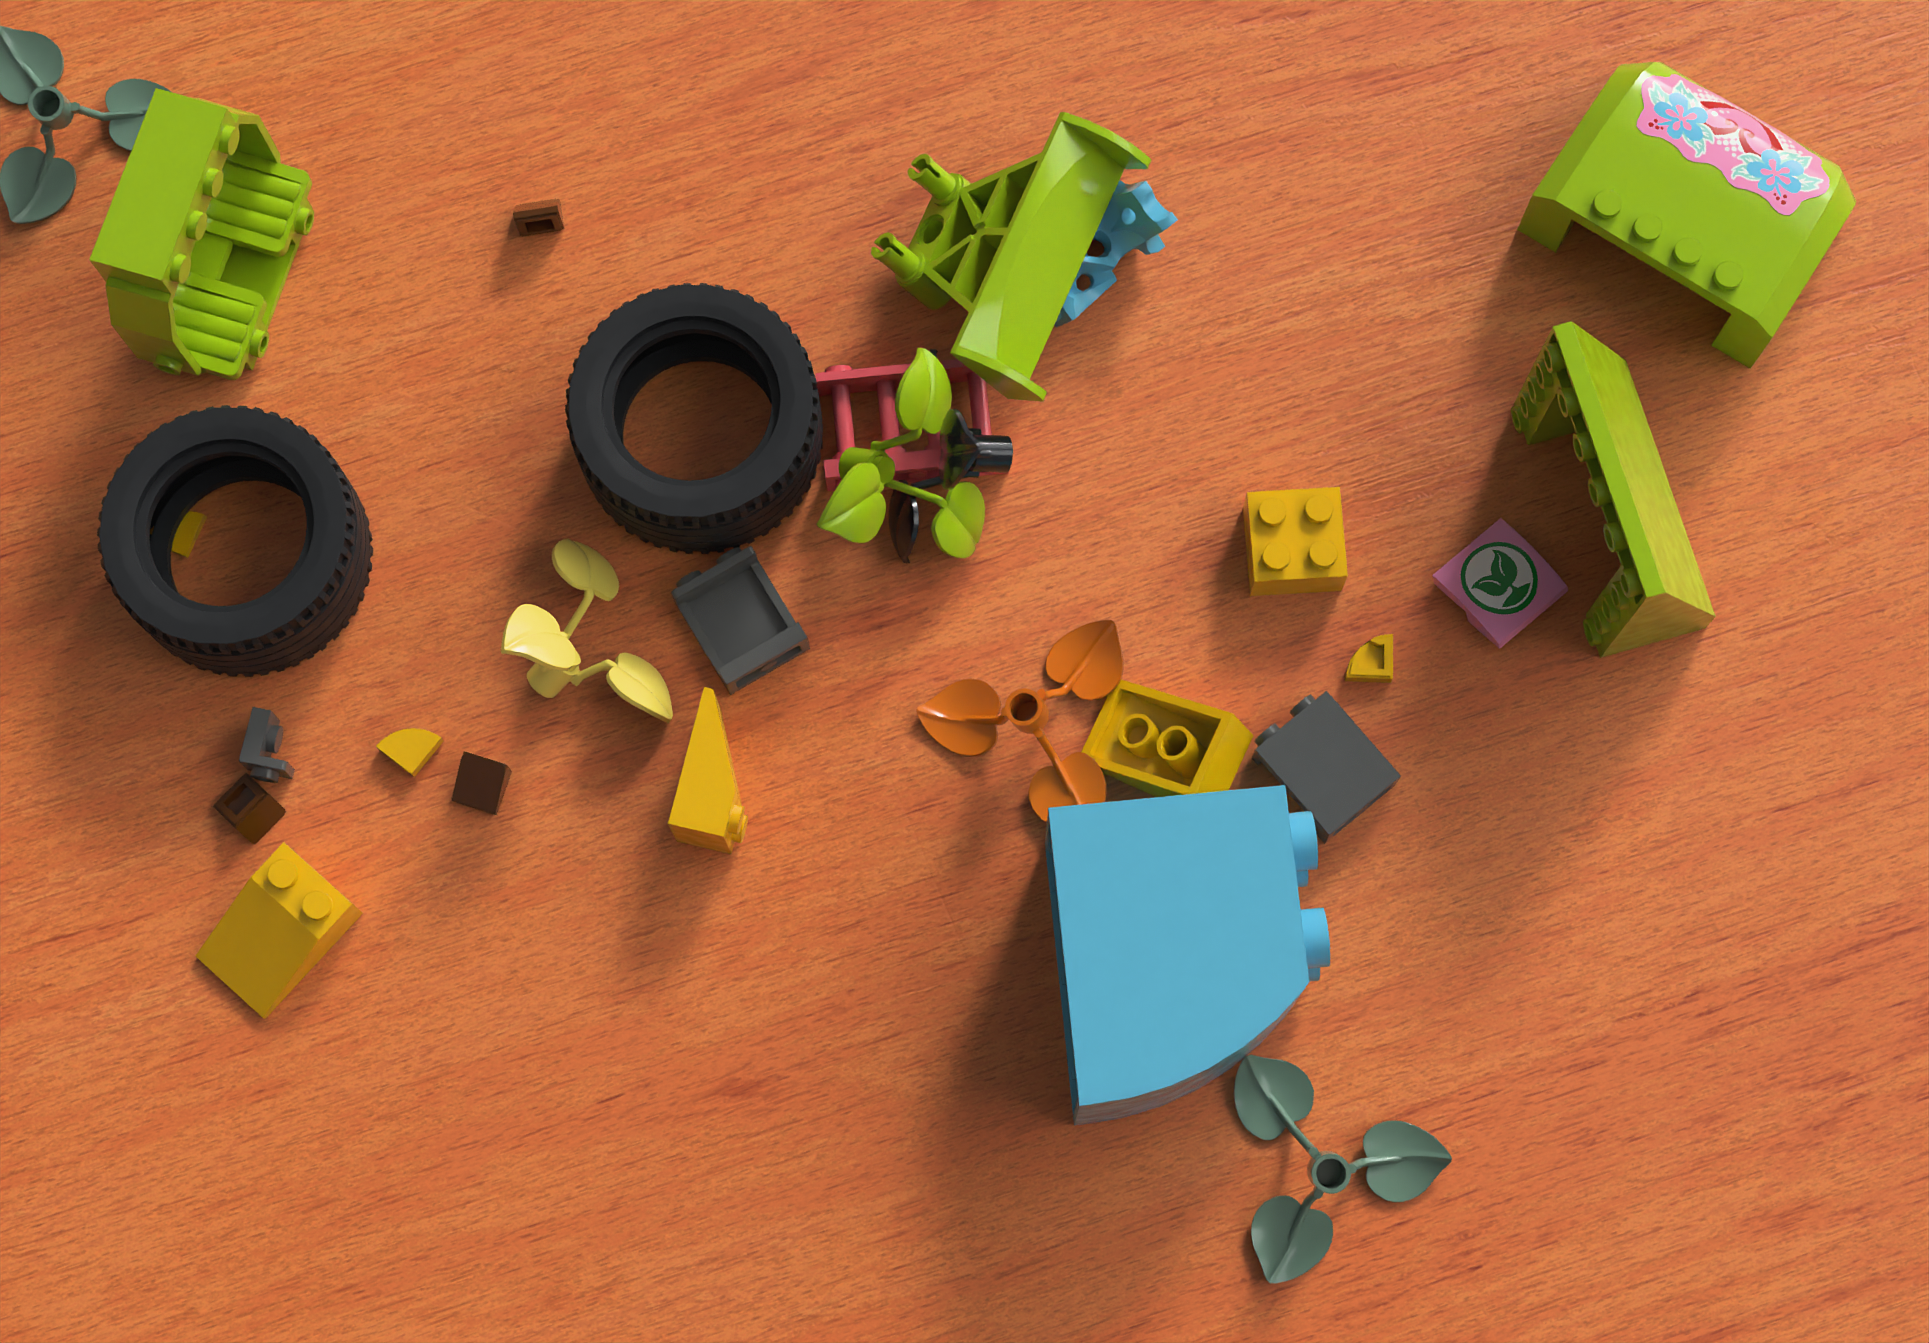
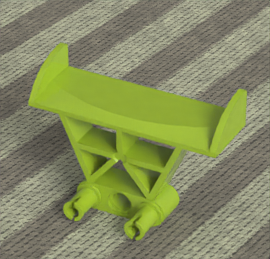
[871,112,1151,402]

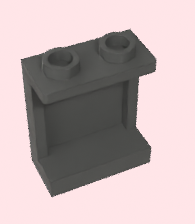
[671,546,810,695]
[1252,691,1401,844]

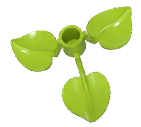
[817,348,985,558]

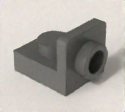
[239,707,295,783]

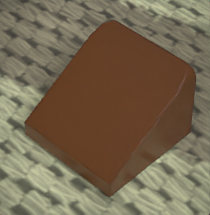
[513,199,564,237]
[452,751,512,815]
[213,773,286,844]

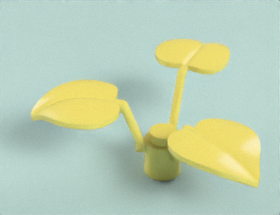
[501,539,673,724]

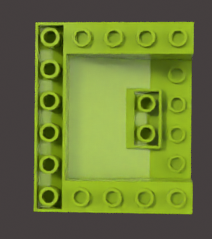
[1511,321,1716,658]

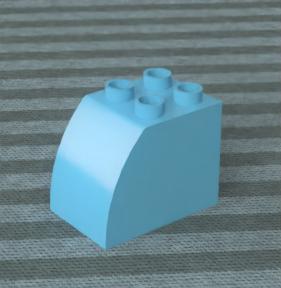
[1045,785,1330,1125]

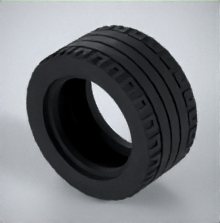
[565,283,823,554]
[97,405,373,677]

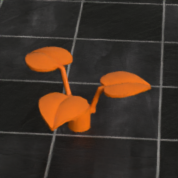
[916,620,1124,823]

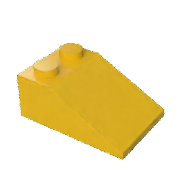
[1081,679,1254,797]
[668,687,748,854]
[195,842,363,1019]

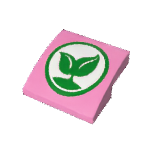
[1433,518,1568,649]

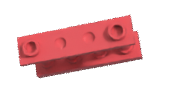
[815,359,1009,491]

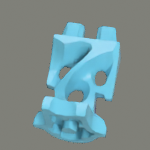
[1054,180,1178,327]

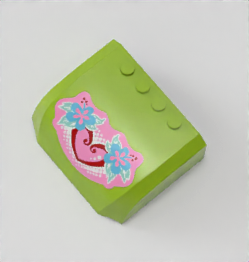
[1517,62,1857,369]

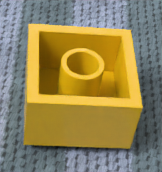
[1243,487,1348,596]

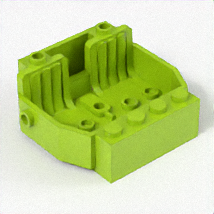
[89,88,314,380]

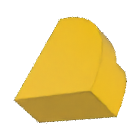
[150,511,207,558]
[1345,634,1393,683]
[376,728,444,777]

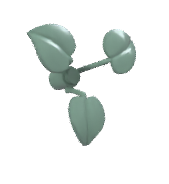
[0,26,171,224]
[1234,1055,1452,1283]

